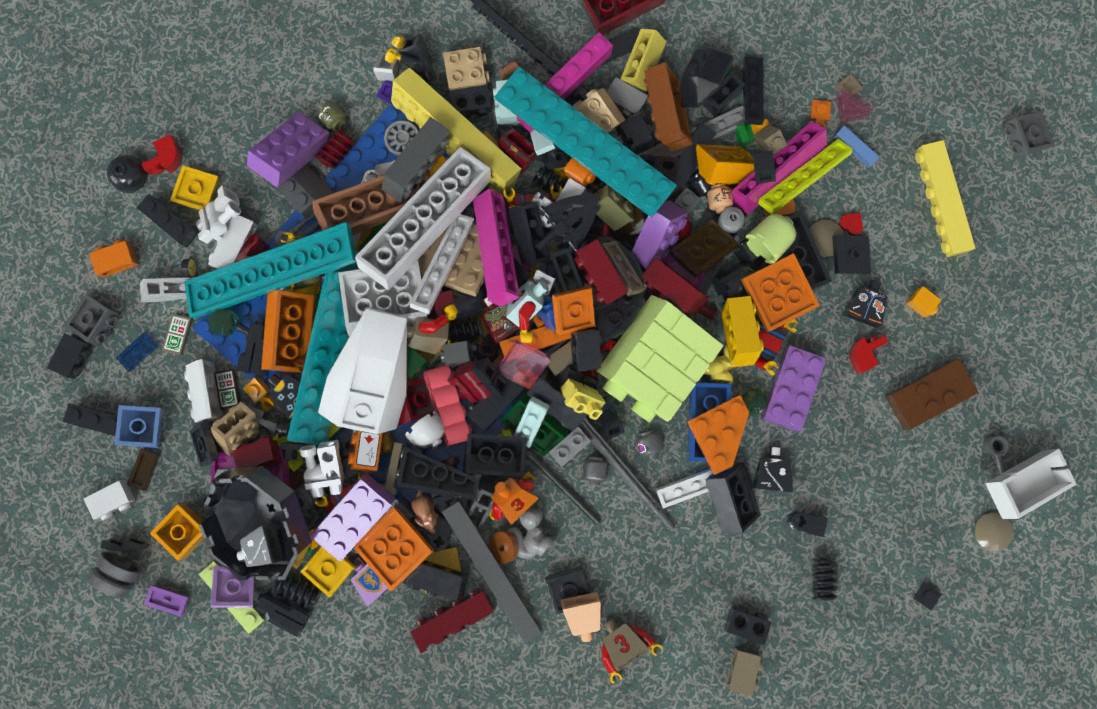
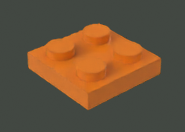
[552,286,595,335]

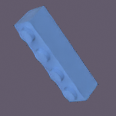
[834,126,879,168]

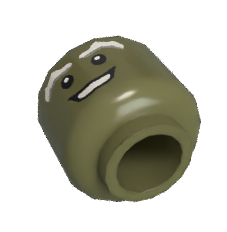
[318,102,346,131]

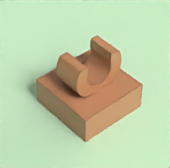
[499,61,519,80]

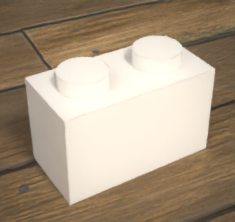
[84,480,136,521]

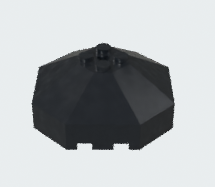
[199,466,312,580]

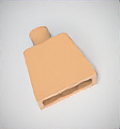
[561,592,601,642]

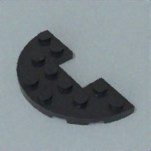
[575,233,644,344]

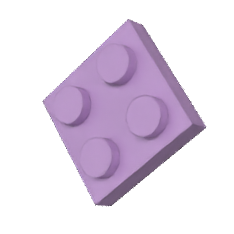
[211,566,254,608]

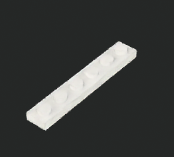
[410,214,474,314]

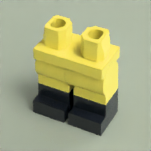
[557,365,605,420]

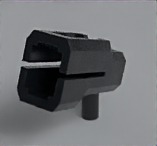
[236,321,268,376]
[255,581,313,637]

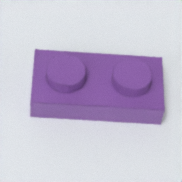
[144,584,190,617]

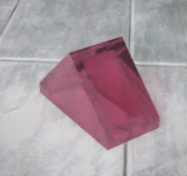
[835,90,873,124]

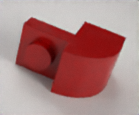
[142,134,182,175]
[849,335,888,374]

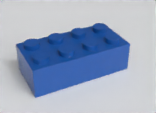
[687,383,731,462]

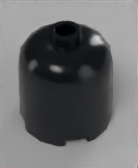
[712,263,758,305]
[441,285,487,322]

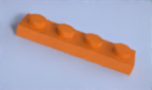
[499,326,571,361]

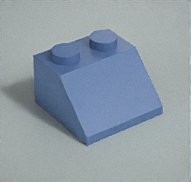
[114,405,163,448]

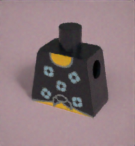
[267,374,300,419]

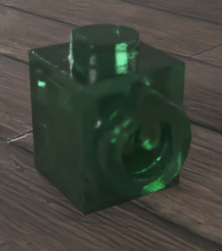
[206,307,240,337]

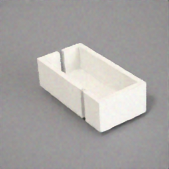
[985,449,1077,519]

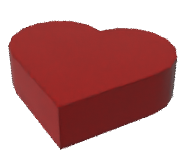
[839,213,863,236]

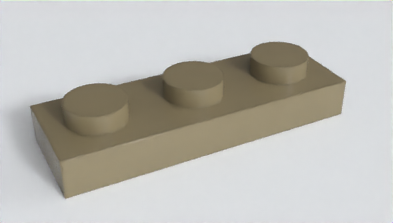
[601,241,646,296]

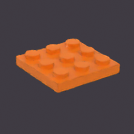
[741,253,820,332]
[353,506,435,592]

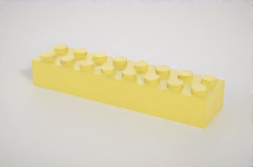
[391,67,521,197]

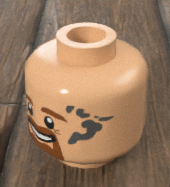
[707,184,733,214]

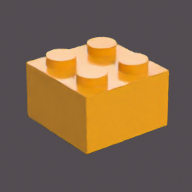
[150,503,204,561]

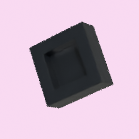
[913,582,942,611]

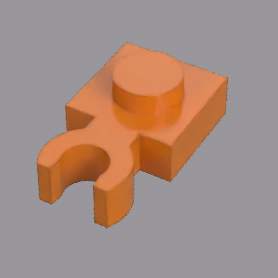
[810,100,831,129]

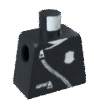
[752,447,793,492]

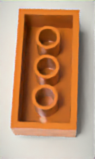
[261,290,314,373]

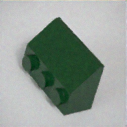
[500,387,570,456]

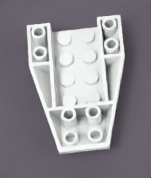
[318,308,407,434]

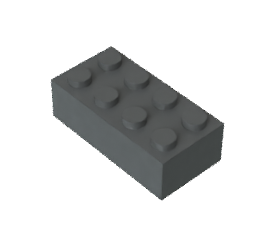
[382,117,450,203]

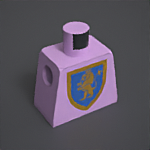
[351,556,387,606]

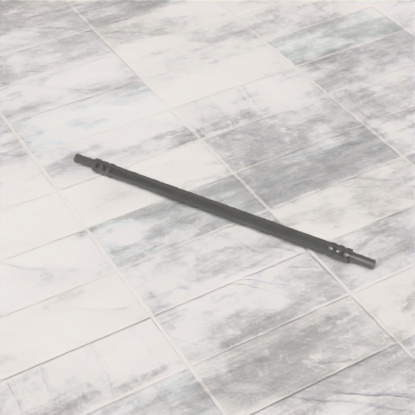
[506,333,675,531]

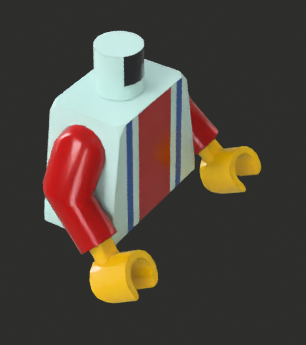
[506,281,549,343]

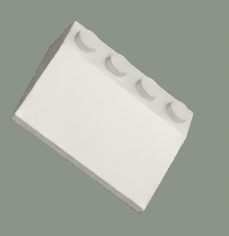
[338,261,428,336]

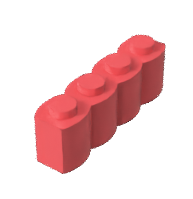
[423,365,472,447]

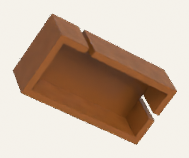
[644,62,693,152]

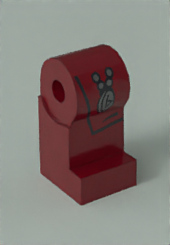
[234,234,269,263]

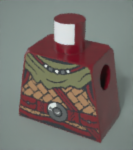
[482,298,519,345]

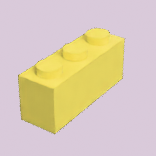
[620,29,666,92]

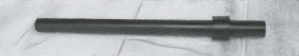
[525,447,601,525]

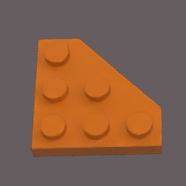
[687,395,749,475]

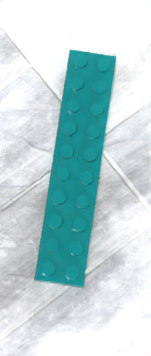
[494,67,677,218]
[184,222,356,319]
[287,251,360,445]

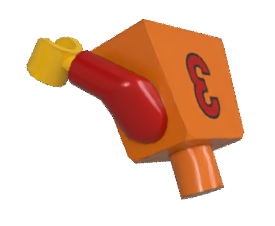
[489,471,539,524]

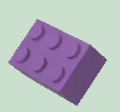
[632,201,688,269]

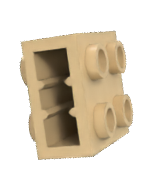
[443,47,490,95]
[572,88,625,133]
[211,402,260,457]

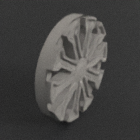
[384,121,418,156]

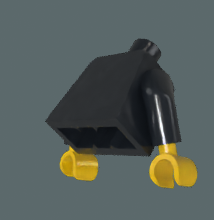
[385,34,434,83]

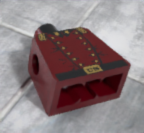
[499,129,537,175]

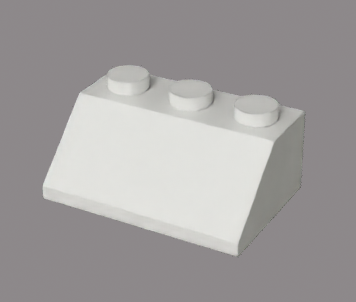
[184,359,223,423]

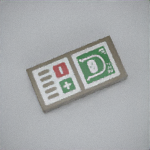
[162,314,193,356]

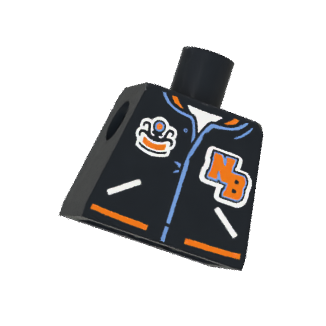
[843,280,887,328]

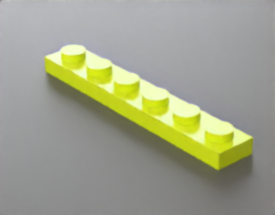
[758,139,853,214]

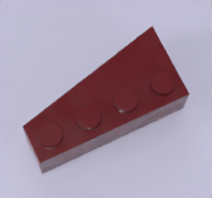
[410,588,495,654]

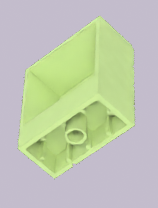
[597,295,723,423]

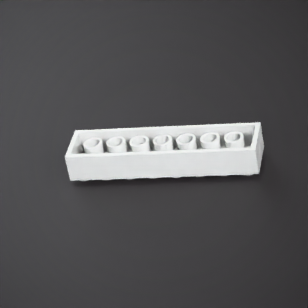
[355,147,491,290]

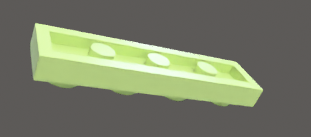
[199,561,265,634]

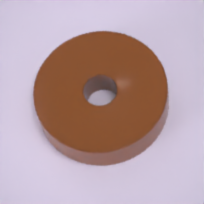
[490,531,518,563]

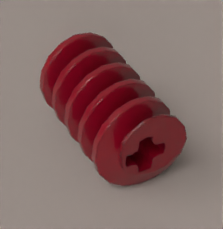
[314,127,355,169]

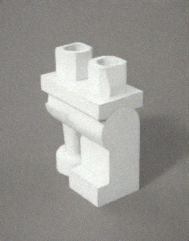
[196,185,241,244]
[299,440,345,498]

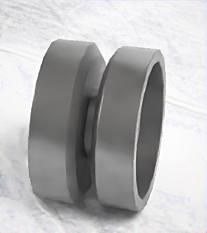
[86,552,141,598]

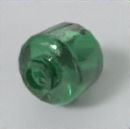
[741,388,767,417]

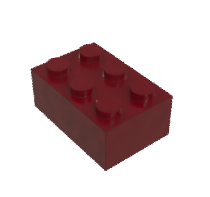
[574,239,628,305]
[641,258,710,316]

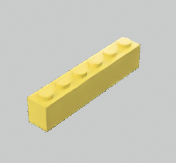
[915,140,976,257]

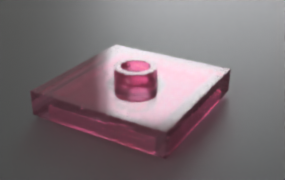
[497,340,551,389]

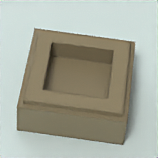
[836,74,863,100]

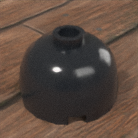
[107,155,148,193]

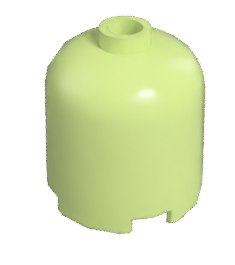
[746,214,796,264]

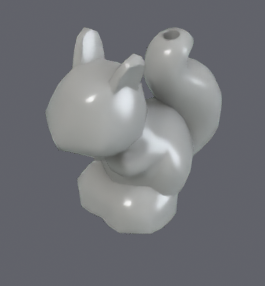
[508,508,556,559]

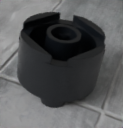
[616,112,656,155]

